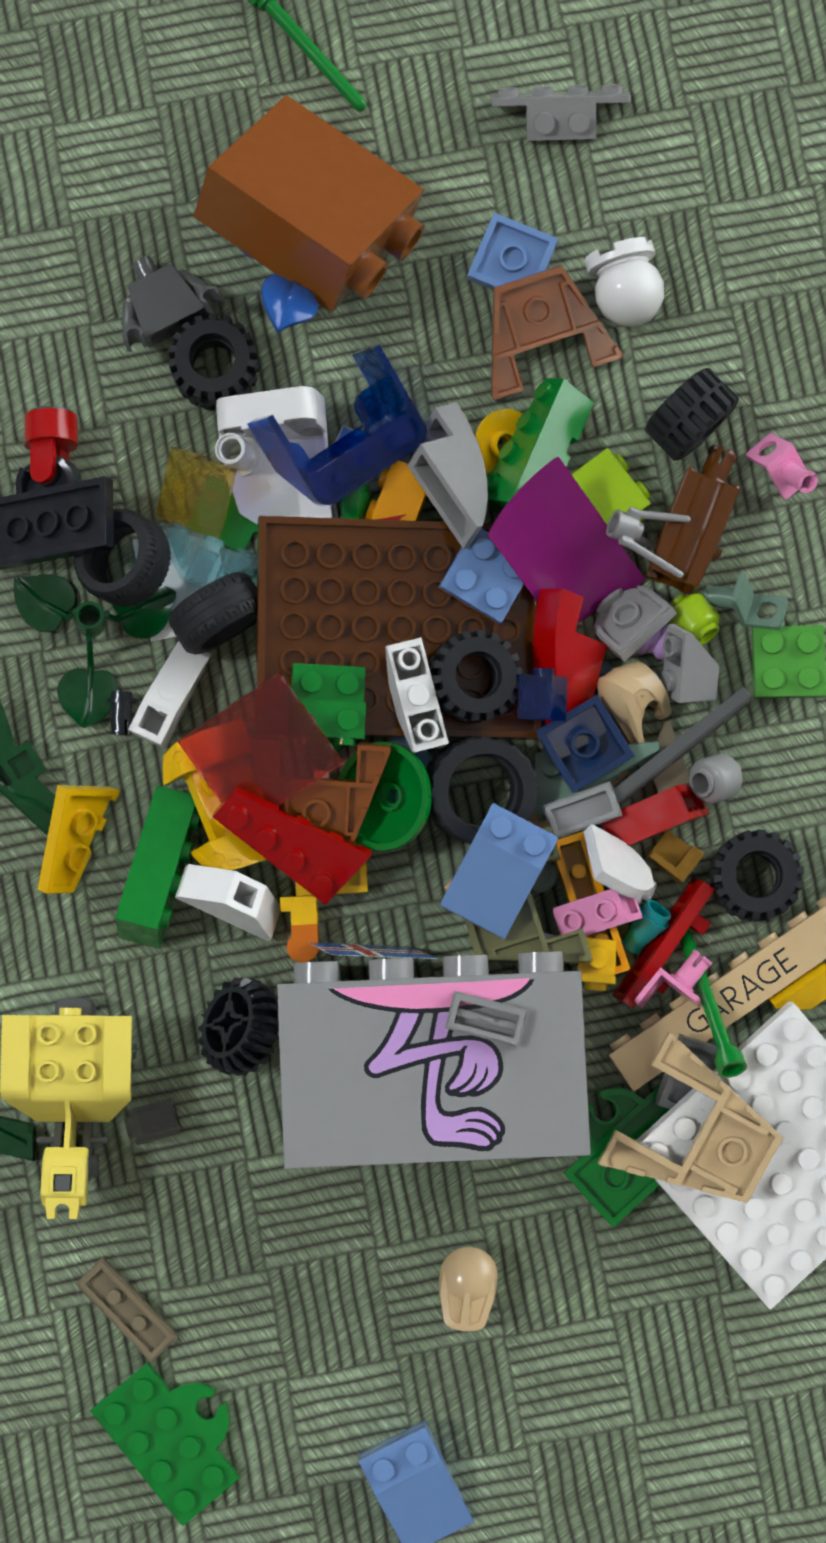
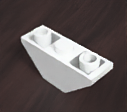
[385,637,449,753]
[175,864,281,941]

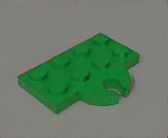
[563,1082,670,1228]
[90,1361,241,1527]

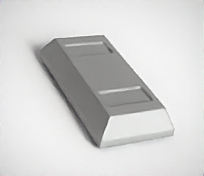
[542,781,622,839]

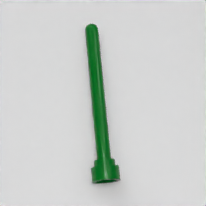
[247,0,367,111]
[680,928,747,1078]

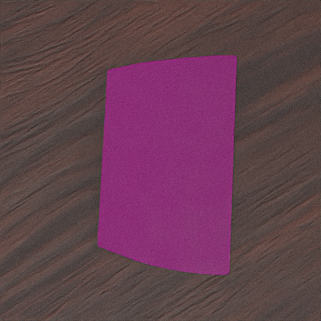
[488,457,645,622]

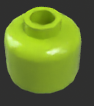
[667,593,720,646]

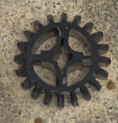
[197,977,279,1076]

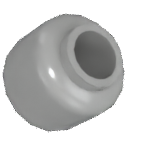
[689,754,743,804]

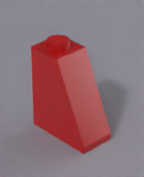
[600,783,709,846]

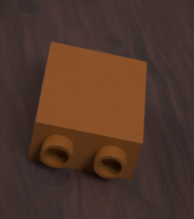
[193,95,425,313]

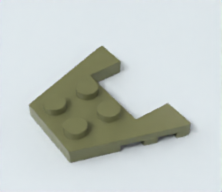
[464,826,593,964]

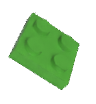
[751,625,826,699]

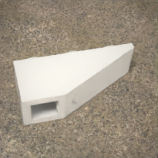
[128,641,212,749]

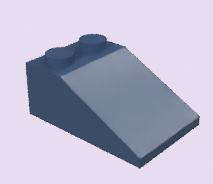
[439,803,559,940]
[358,1420,474,1543]

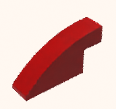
[533,588,607,725]

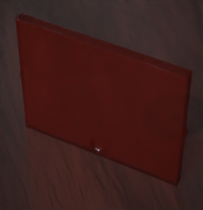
[177,672,344,806]

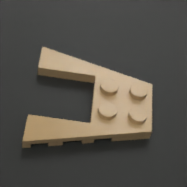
[598,1032,783,1203]

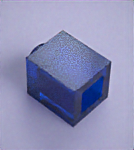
[517,668,568,721]

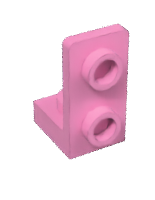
[553,889,643,936]

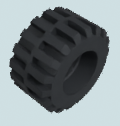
[168,314,259,411]
[645,368,739,461]
[428,630,523,723]
[708,829,804,922]

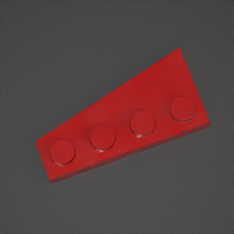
[212,786,372,905]

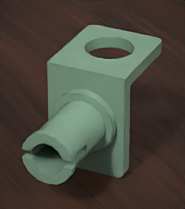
[704,572,788,630]

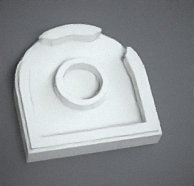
[583,824,653,898]

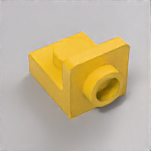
[577,938,617,991]

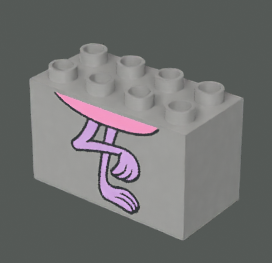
[277,951,591,1169]

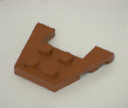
[491,265,623,400]
[249,735,392,845]

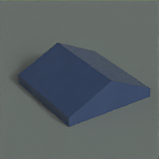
[535,695,635,794]

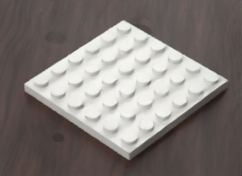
[636,1001,826,1310]

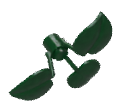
[14,574,176,728]

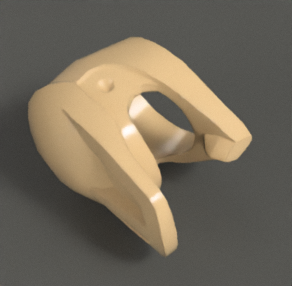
[597,661,672,744]
[439,1247,498,1331]

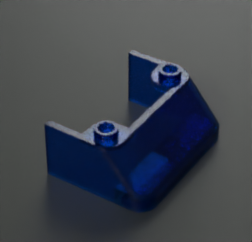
[247,344,427,506]

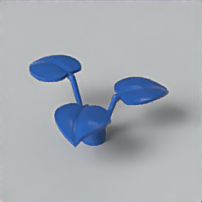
[240,249,382,332]

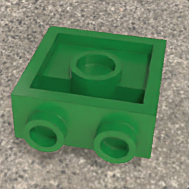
[288,663,366,746]

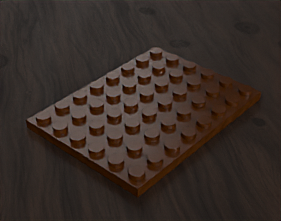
[255,516,541,739]

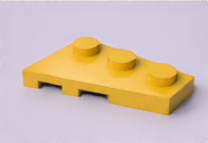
[37,785,120,894]

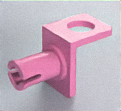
[746,433,818,499]
[634,949,712,1009]

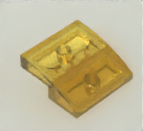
[156,447,237,539]

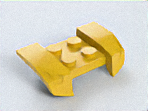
[163,718,266,870]

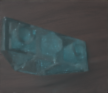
[160,522,257,588]

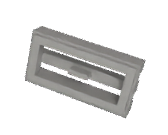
[445,991,529,1047]

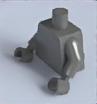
[121,256,226,352]

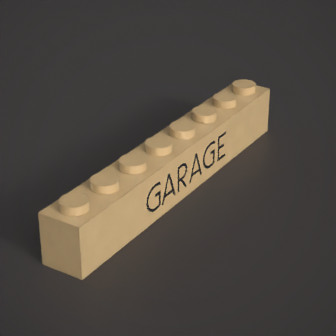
[606,895,826,1092]

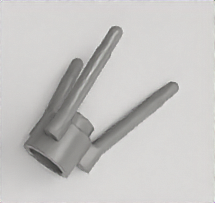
[606,506,691,578]

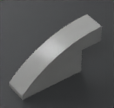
[408,402,488,549]

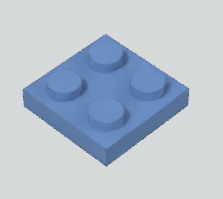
[467,213,558,290]
[438,528,524,624]

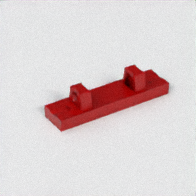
[612,878,715,1009]

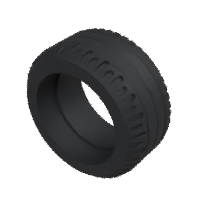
[74,509,171,607]
[169,572,258,655]

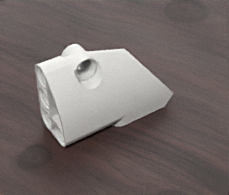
[215,386,339,525]

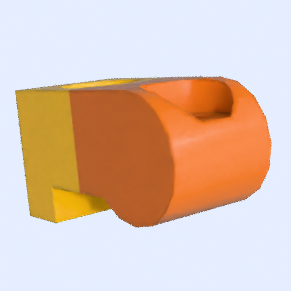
[280,896,320,963]

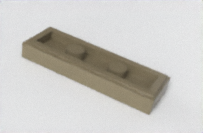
[76,1257,179,1363]

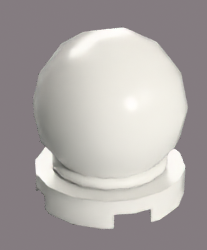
[584,237,665,327]

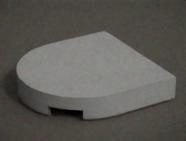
[594,585,677,662]

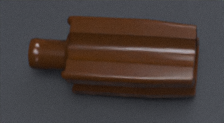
[645,445,740,595]

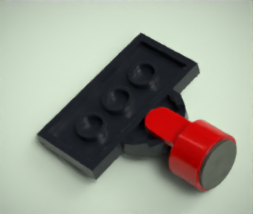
[0,406,114,570]

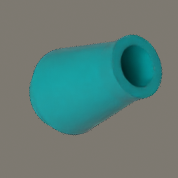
[622,900,671,954]

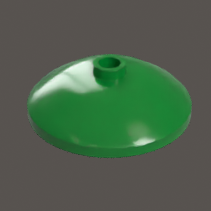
[338,742,432,851]

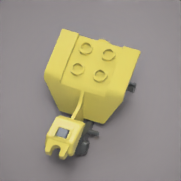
[0,998,137,1219]

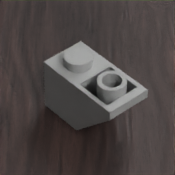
[660,624,719,703]

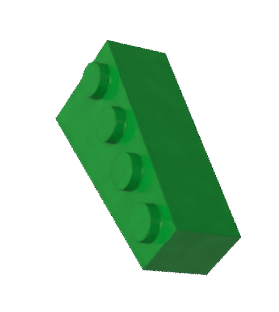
[486,378,594,514]
[115,785,201,949]

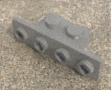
[490,84,631,141]

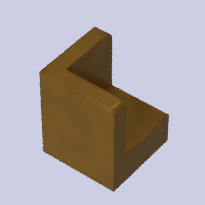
[646,831,705,884]

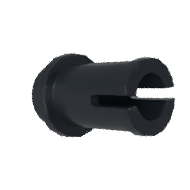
[107,691,136,735]

